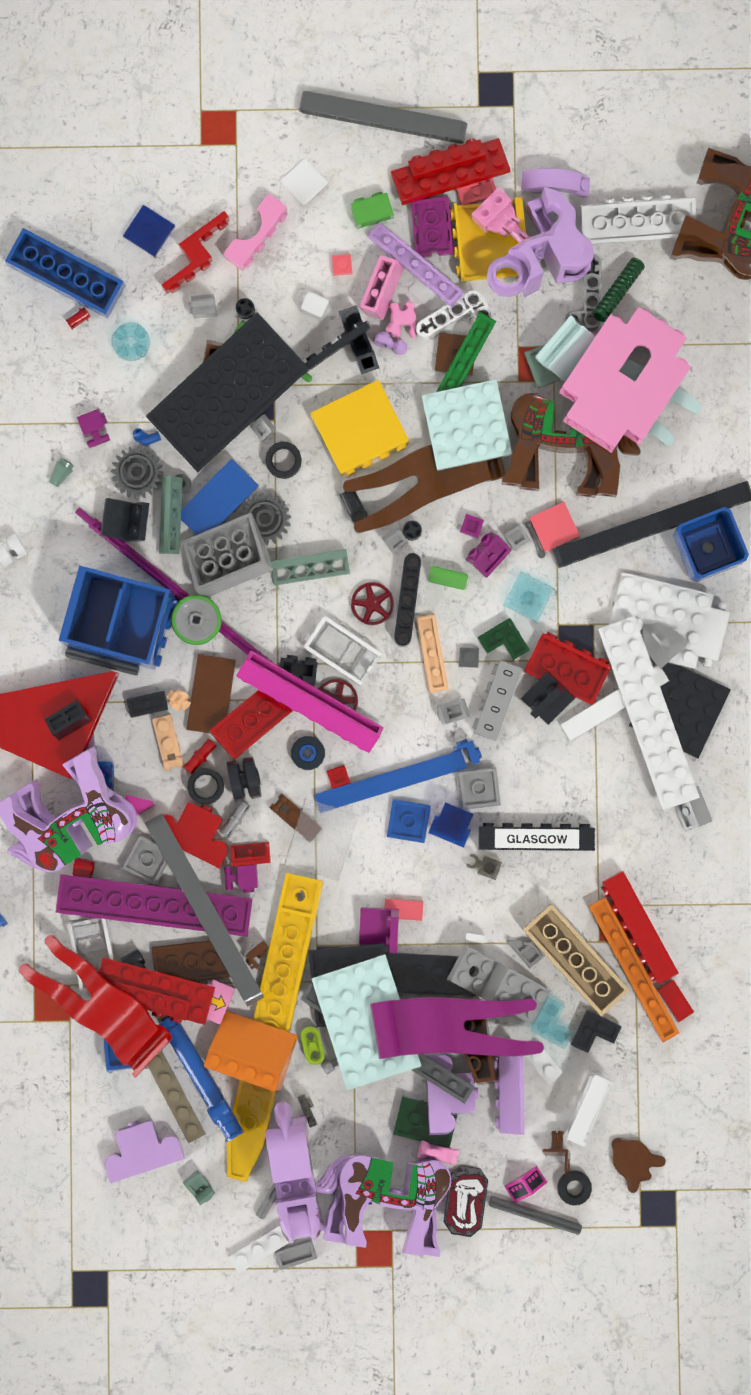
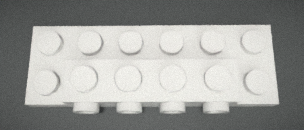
[581,194,696,244]

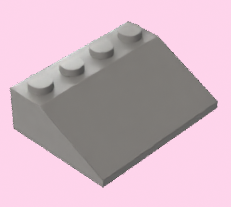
[182,513,274,597]

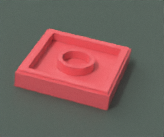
[529,502,580,552]

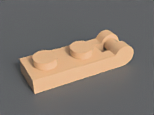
[152,715,184,771]

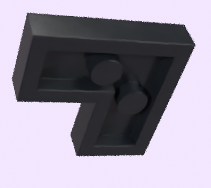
[570,1010,622,1053]

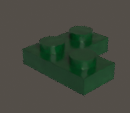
[477,618,530,661]

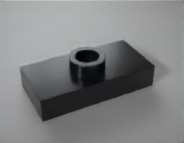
[127,691,169,718]

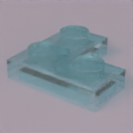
[530,997,574,1049]

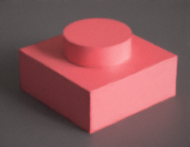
[332,254,353,276]

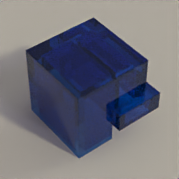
[428,802,474,848]

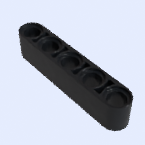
[394,553,421,647]

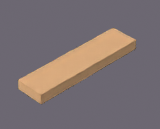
[416,614,449,693]

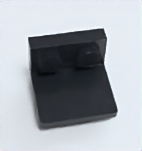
[101,498,150,542]

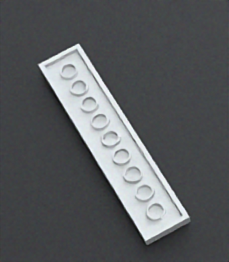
[598,616,700,810]

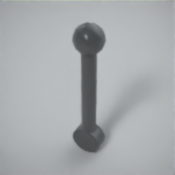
[525,521,545,558]

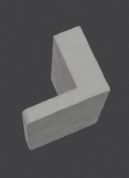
[675,786,712,832]

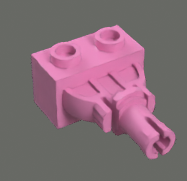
[472,187,530,243]

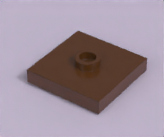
[435,333,474,375]

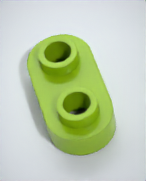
[301,1026,325,1065]

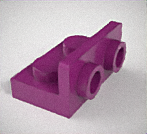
[465,532,512,578]

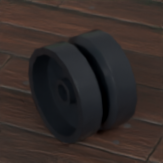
[226,756,262,803]

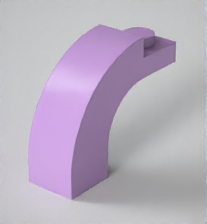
[521,168,590,198]

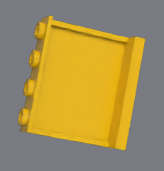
[450,197,526,282]
[310,379,409,477]

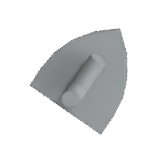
[643,624,689,669]

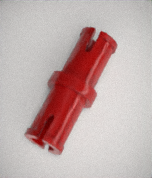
[183,738,217,774]

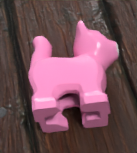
[385,302,417,340]
[417,1140,459,1166]

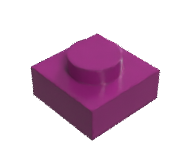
[460,514,484,539]

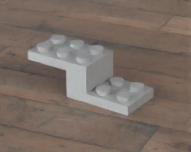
[447,945,551,1025]

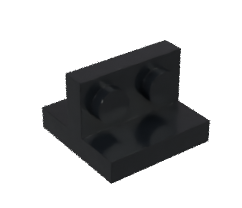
[521,671,575,725]

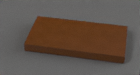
[186,654,236,734]
[152,940,230,981]

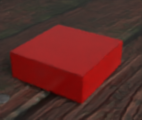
[327,765,350,789]

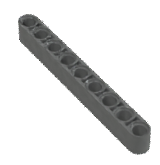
[299,91,468,144]

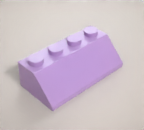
[495,1056,525,1135]

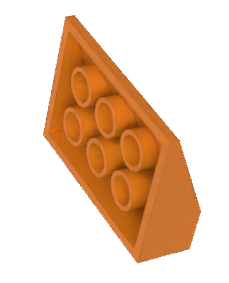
[204,1011,298,1092]

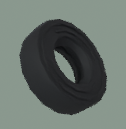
[557,1170,592,1206]

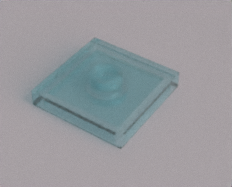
[503,571,555,623]

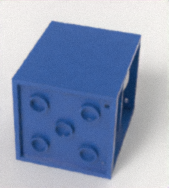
[58,565,178,670]

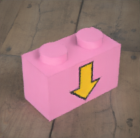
[207,979,235,1024]

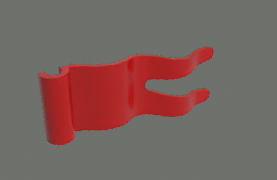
[19,935,172,1078]

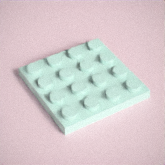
[422,379,512,471]

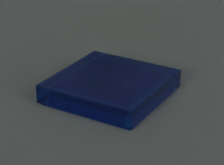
[123,205,176,258]

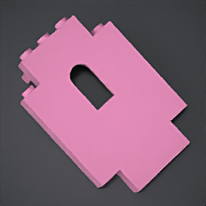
[559,307,691,453]

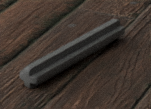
[65,647,140,676]

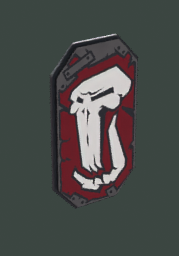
[443,1165,488,1237]

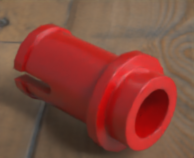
[66,307,91,330]

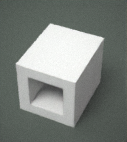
[299,291,330,321]

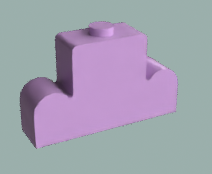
[426,1055,478,1135]
[105,1120,185,1183]

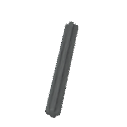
[489,1196,582,1235]

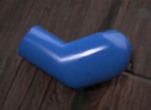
[133,428,162,446]

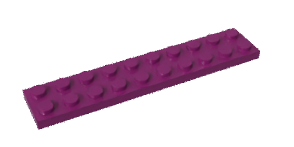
[55,874,253,937]

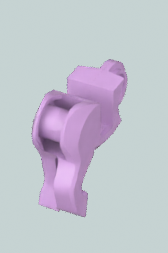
[487,187,594,297]

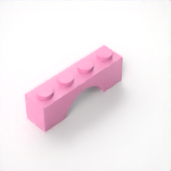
[223,193,288,271]

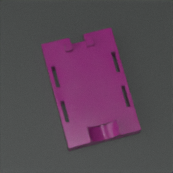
[411,197,454,258]

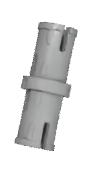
[219,801,251,838]

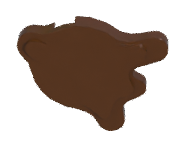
[611,1138,666,1193]

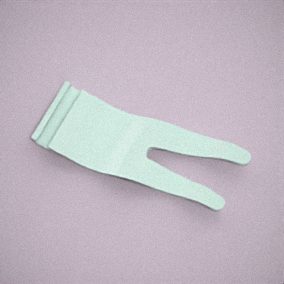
[535,315,702,445]

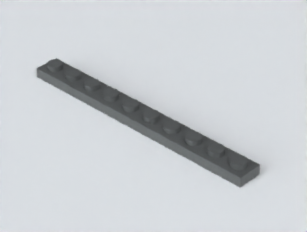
[300,983,475,1104]

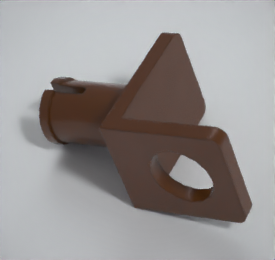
[542,1131,571,1175]

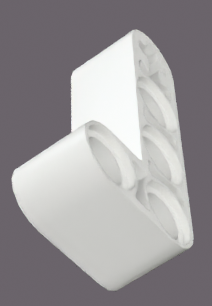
[416,290,492,340]

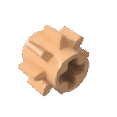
[166,688,191,712]

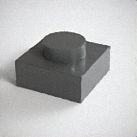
[459,647,479,668]

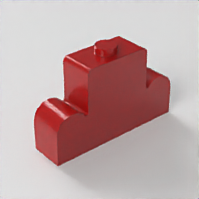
[150,802,229,869]

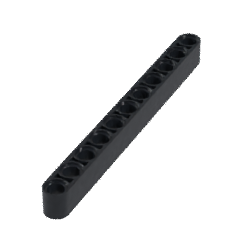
[552,481,751,568]

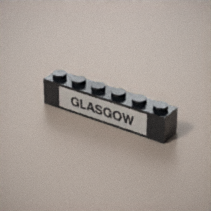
[478,823,595,851]

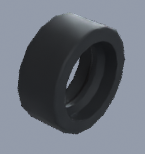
[265,441,302,479]
[187,768,224,805]

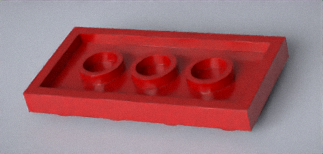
[209,690,293,760]

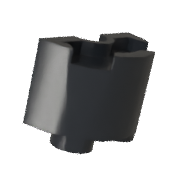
[279,655,318,685]

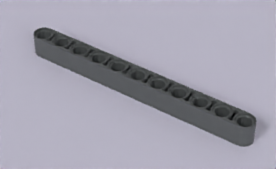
[145,813,264,1007]

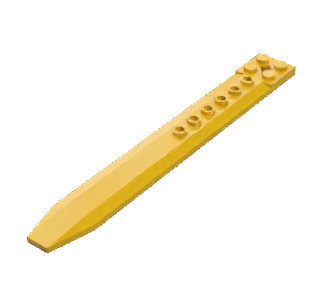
[227,873,324,1182]

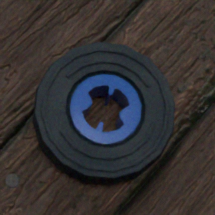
[291,736,325,770]

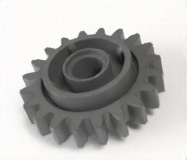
[110,446,164,499]
[239,492,291,546]

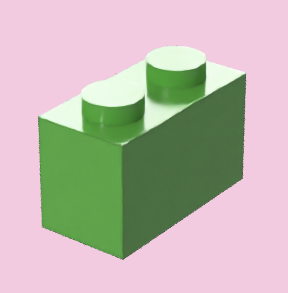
[351,192,394,229]

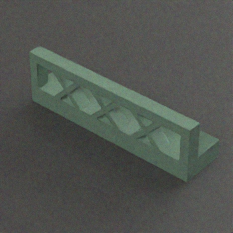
[159,476,183,554]
[271,549,350,586]

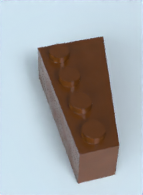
[464,1019,498,1085]

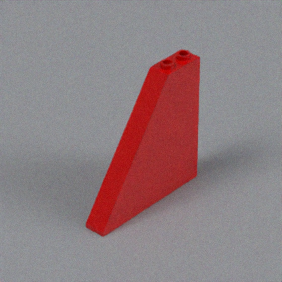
[0,671,119,779]

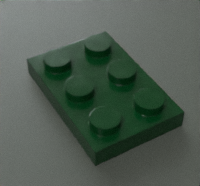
[393,1096,458,1148]

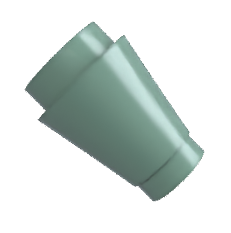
[49,458,74,487]

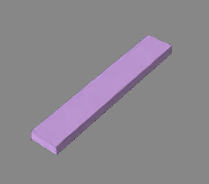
[367,222,464,308]

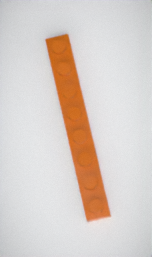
[588,897,680,1042]

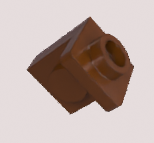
[245,940,268,970]

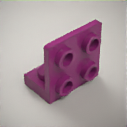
[359,907,399,953]

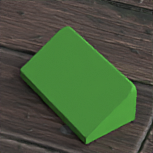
[428,566,468,590]

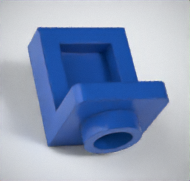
[454,739,482,765]

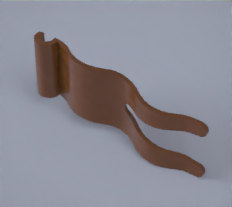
[343,444,506,533]

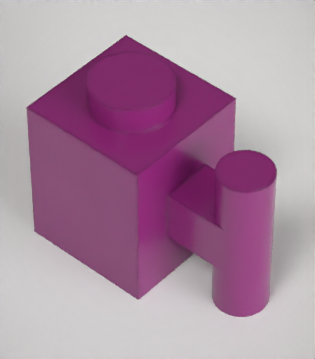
[77,409,110,449]
[224,865,259,893]

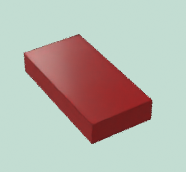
[657,980,694,1023]

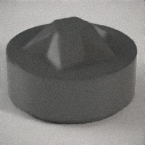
[175,474,192,494]

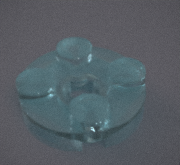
[112,322,150,361]

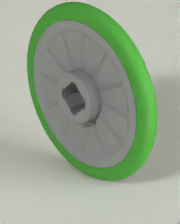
[171,595,222,645]

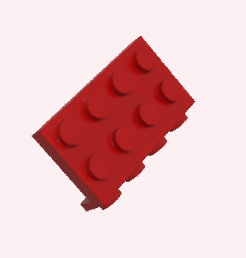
[524,632,612,705]

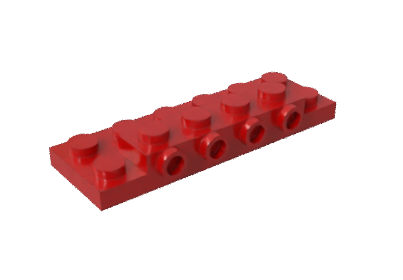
[391,138,511,205]
[99,957,215,1025]

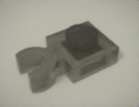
[466,854,502,880]
[297,1093,317,1128]

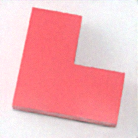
[456,178,496,205]

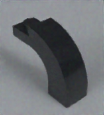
[338,305,379,374]

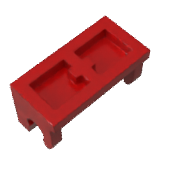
[230,842,271,866]

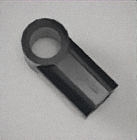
[339,491,368,524]

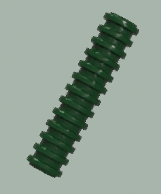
[592,257,645,322]

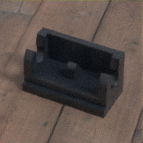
[44,700,92,740]

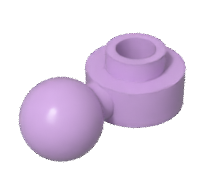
[373,332,407,355]

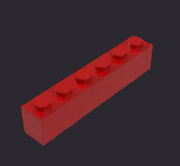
[601,871,679,984]

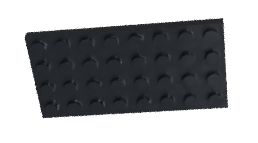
[146,312,310,472]

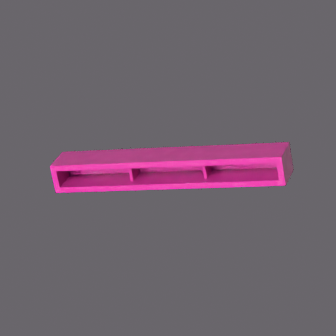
[236,651,384,753]

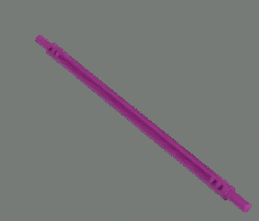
[75,507,273,663]

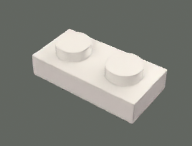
[526,1049,563,1085]

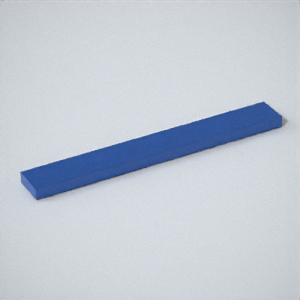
[315,750,467,813]

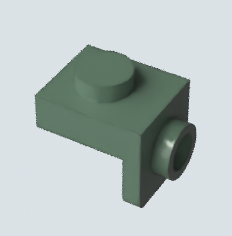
[183,1170,215,1205]

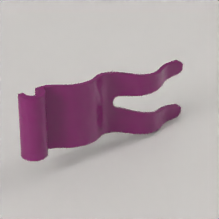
[370,997,544,1059]

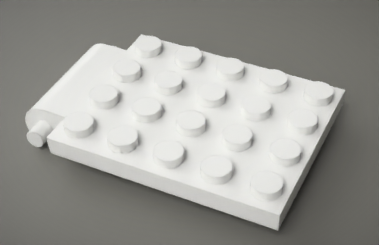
[609,572,730,669]

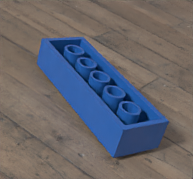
[5,228,126,319]

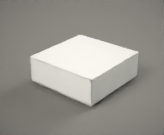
[465,932,486,943]

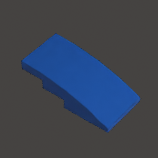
[181,459,259,535]

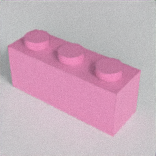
[359,255,404,320]

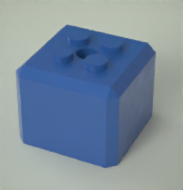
[673,507,749,582]

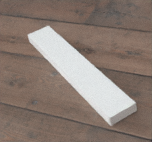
[561,666,669,741]

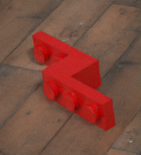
[161,211,230,294]

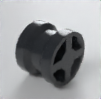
[235,298,255,320]
[403,520,422,541]

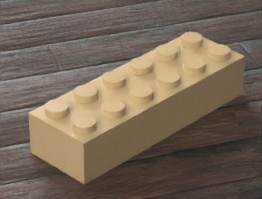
[522,904,630,1017]

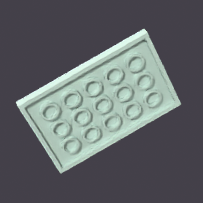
[312,955,421,1091]

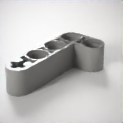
[564,255,602,331]

